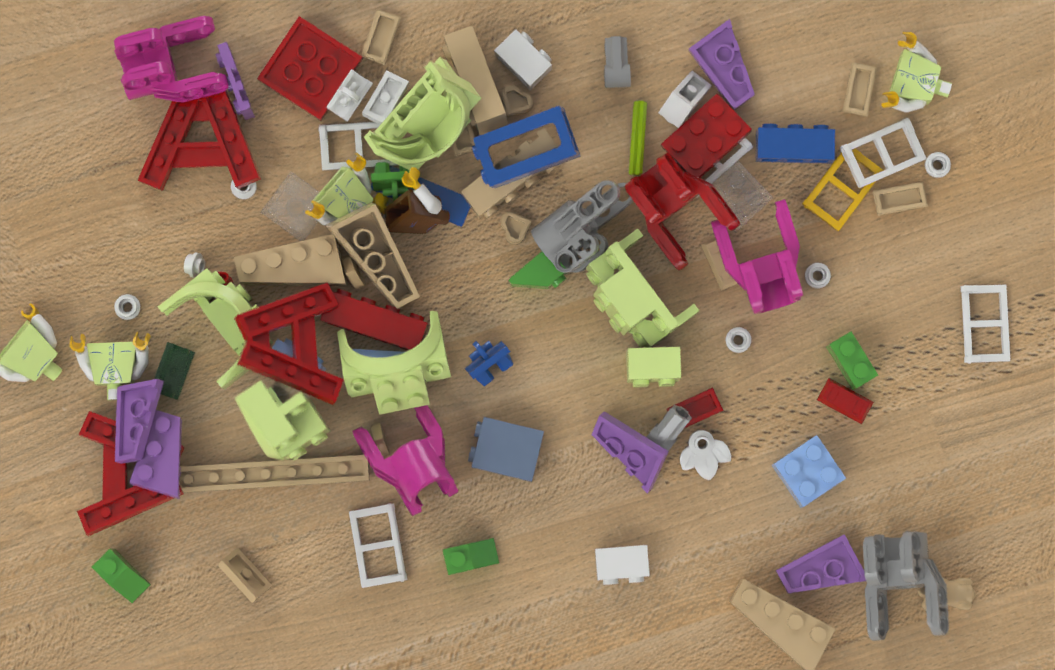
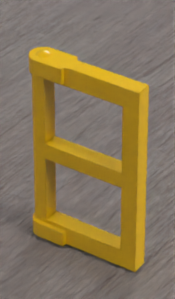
[802,143,884,232]

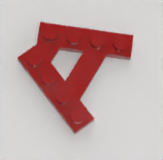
[138,90,261,191]
[234,282,344,405]
[77,411,184,537]

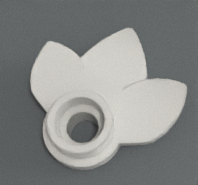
[680,430,731,480]

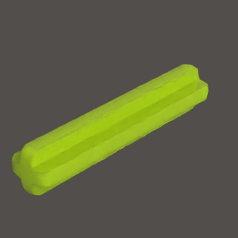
[629,100,647,176]

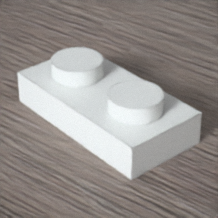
[362,70,409,125]

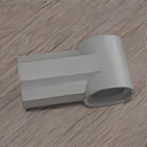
[604,36,631,88]
[646,404,691,451]

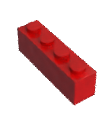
[320,289,429,351]

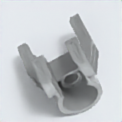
[531,180,633,273]
[863,531,949,641]

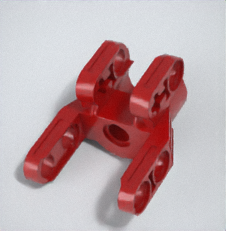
[624,152,740,271]

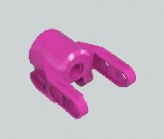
[114,16,229,102]
[711,199,803,314]
[352,405,458,516]

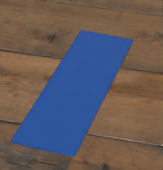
[371,166,470,227]

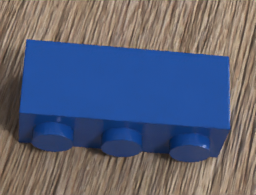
[756,124,835,164]

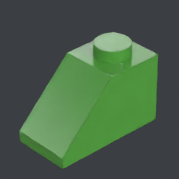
[508,251,567,289]
[443,538,499,575]
[92,548,151,603]

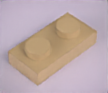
[218,548,272,603]

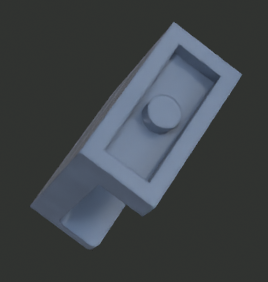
[468,417,544,482]

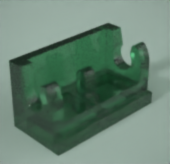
[154,342,196,400]

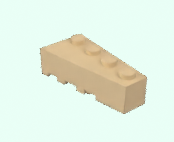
[461,127,560,219]

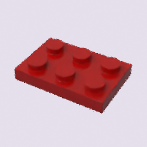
[661,94,752,178]

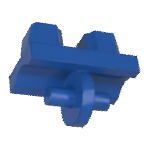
[465,341,513,386]

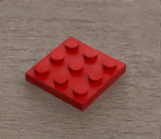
[257,16,363,121]

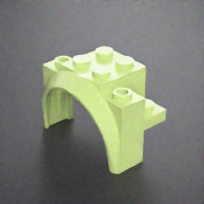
[364,57,481,170]
[586,229,699,348]
[157,268,273,389]
[337,311,451,415]
[235,380,331,461]

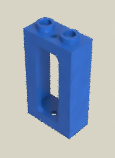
[472,105,581,188]

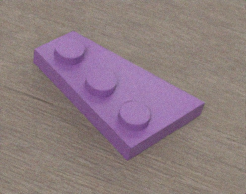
[688,19,755,110]
[215,42,255,121]
[115,379,164,464]
[130,410,182,499]
[591,411,669,494]
[775,534,866,594]

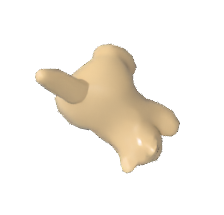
[917,578,976,610]

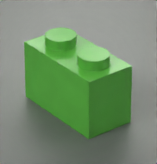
[826,331,878,390]

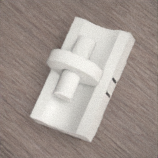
[326,69,373,122]

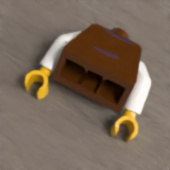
[372,167,450,234]

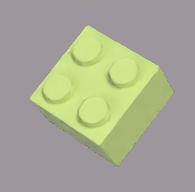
[626,347,681,387]

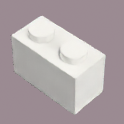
[494,29,552,90]
[595,545,650,585]

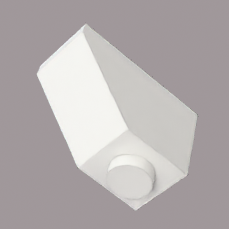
[658,71,712,128]

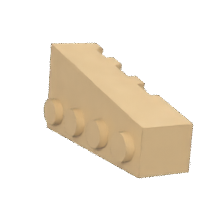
[442,26,509,136]
[325,203,420,308]
[234,234,348,287]
[729,579,836,670]

